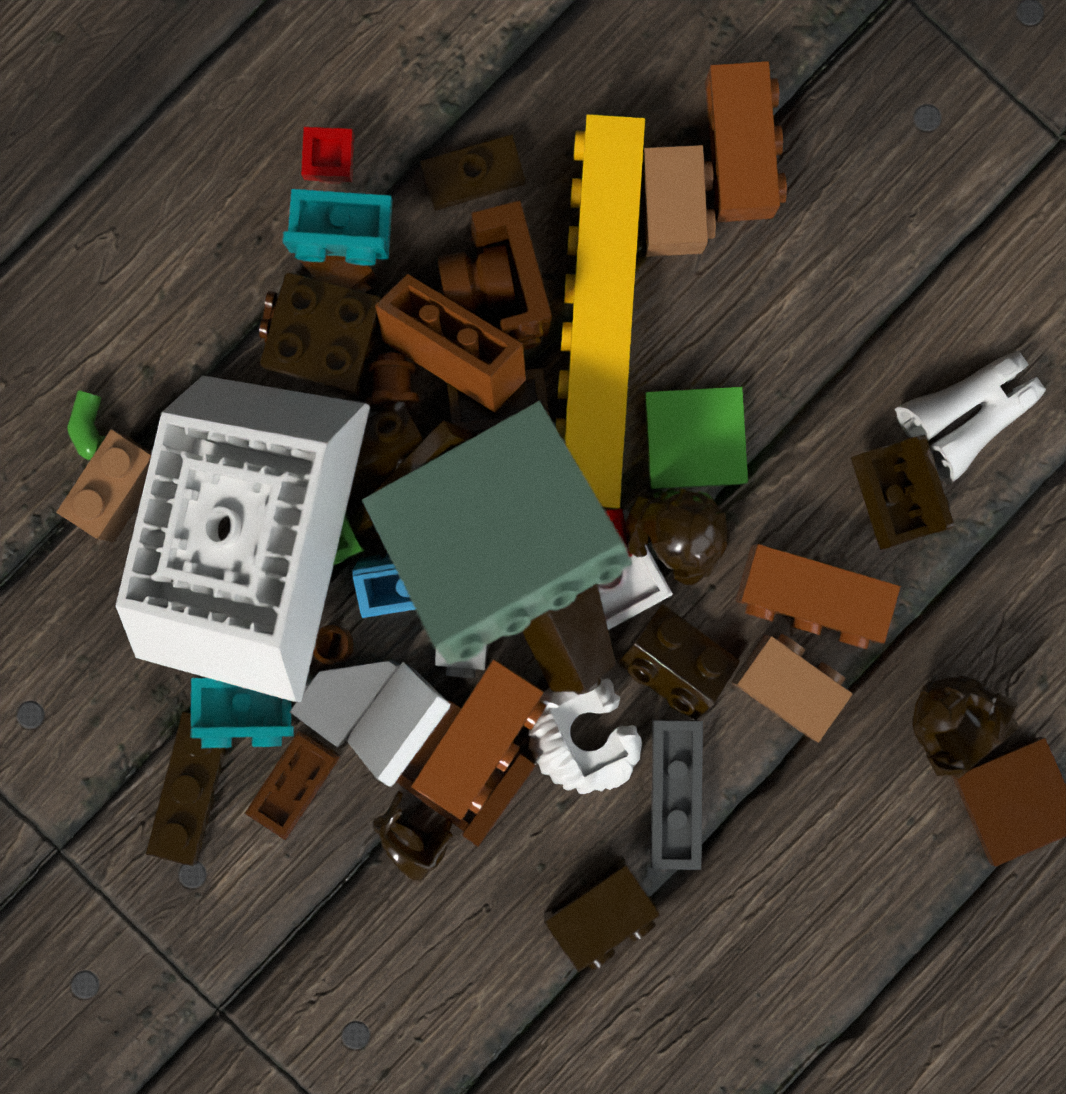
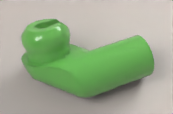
[67,391,106,460]

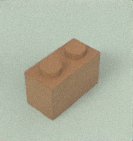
[642,145,716,256]
[56,430,152,542]
[731,633,853,743]

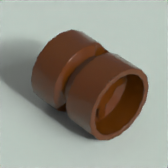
[438,244,516,314]

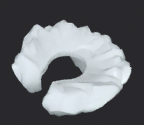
[528,678,642,794]

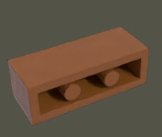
[705,61,787,222]
[375,274,526,413]
[735,544,901,649]
[411,659,547,820]

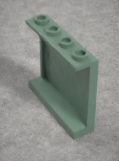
[362,401,632,665]

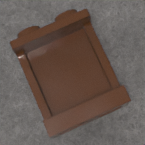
[471,200,552,351]
[396,693,536,847]

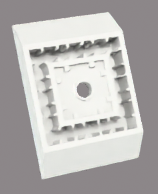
[116,376,370,702]

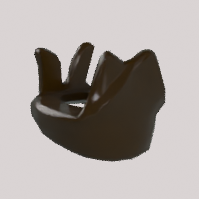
[373,791,453,881]

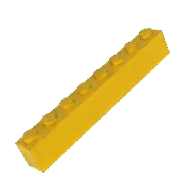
[556,114,645,510]

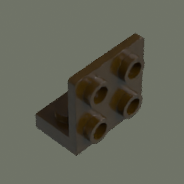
[260,273,382,400]

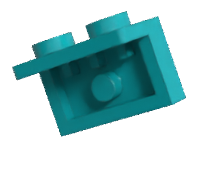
[283,189,393,266]
[190,678,294,748]

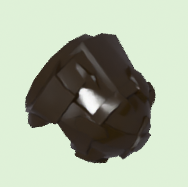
[625,488,727,585]
[912,675,1019,779]

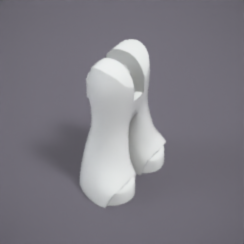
[895,351,1046,485]

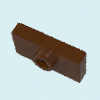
[245,730,341,840]

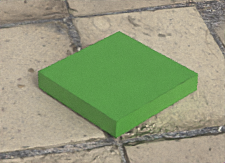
[645,387,748,490]

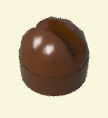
[313,625,354,665]

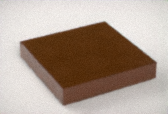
[952,737,1066,867]

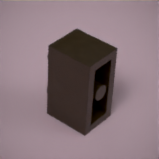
[544,857,660,972]

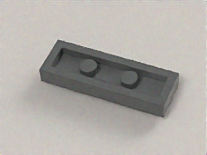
[650,719,703,870]

